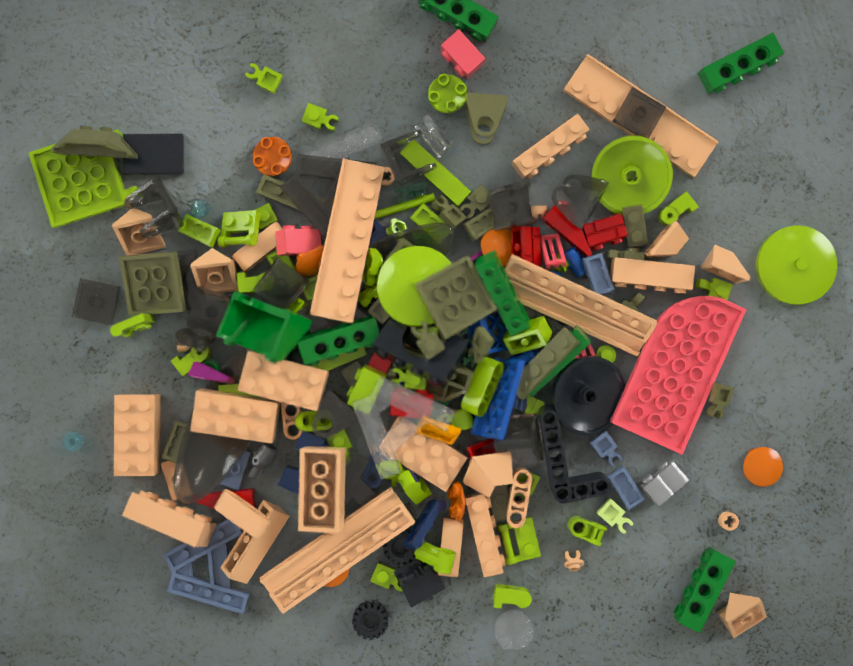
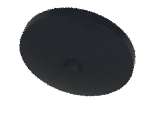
[551,355,625,436]

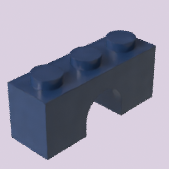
[278,431,327,495]

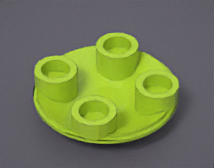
[428,74,467,113]

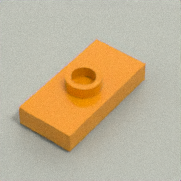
[415,415,461,445]

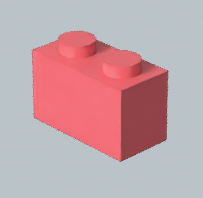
[441,29,486,79]
[275,225,321,255]

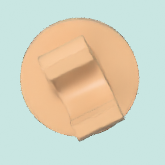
[564,550,584,571]

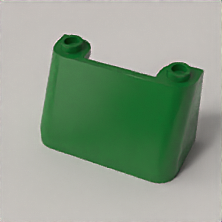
[216,291,313,364]

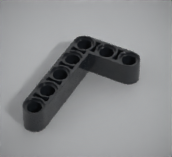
[537,405,611,503]

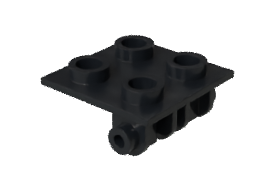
[393,559,445,608]

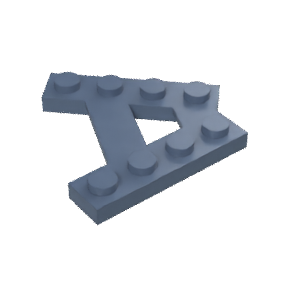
[163,519,250,614]

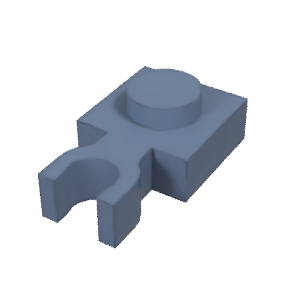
[589,430,623,467]

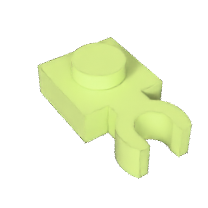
[596,498,633,533]

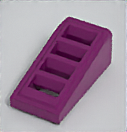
[188,361,236,384]

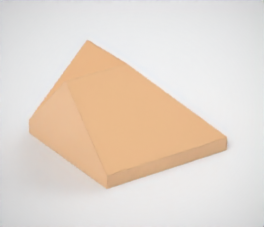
[112,208,166,255]
[644,221,689,259]
[700,245,750,284]
[191,248,238,295]
[463,452,513,498]
[717,593,767,638]

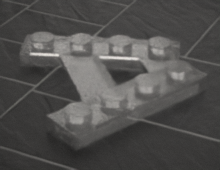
[352,376,455,479]

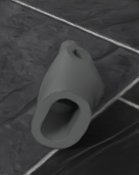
[248,442,278,479]

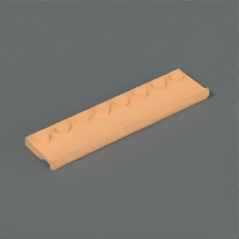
[563,54,719,178]
[310,158,385,324]
[505,254,658,356]
[259,486,415,614]

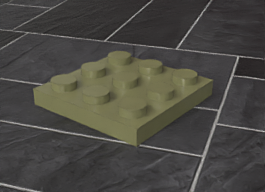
[119,251,186,316]
[414,255,497,339]

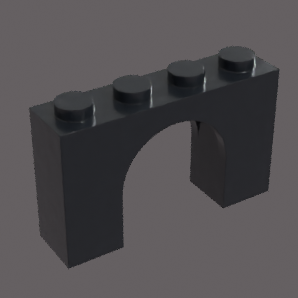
[373,317,469,389]

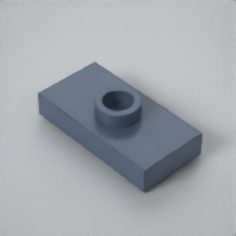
[582,253,615,295]
[220,446,252,490]
[607,465,645,510]

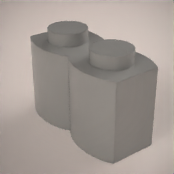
[640,461,689,506]

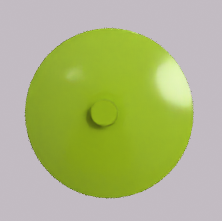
[591,135,673,215]
[756,225,837,305]
[377,246,452,327]

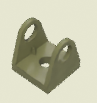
[465,92,508,145]

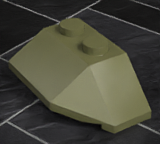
[51,126,138,159]
[392,347,474,402]

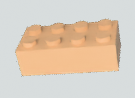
[237,351,330,411]
[191,388,280,443]
[114,394,161,476]
[378,417,467,492]
[298,446,346,533]
[122,490,217,547]

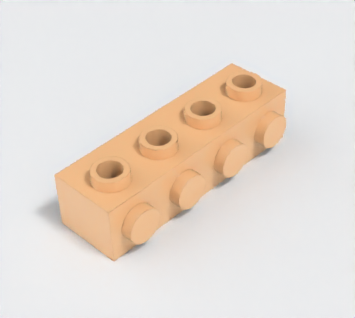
[511,114,590,180]
[610,257,695,294]
[465,492,506,577]
[220,500,290,584]

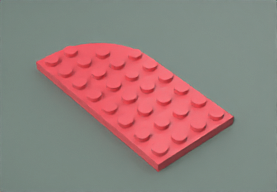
[610,296,747,455]

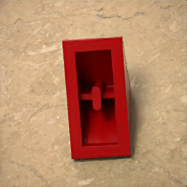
[467,439,501,460]

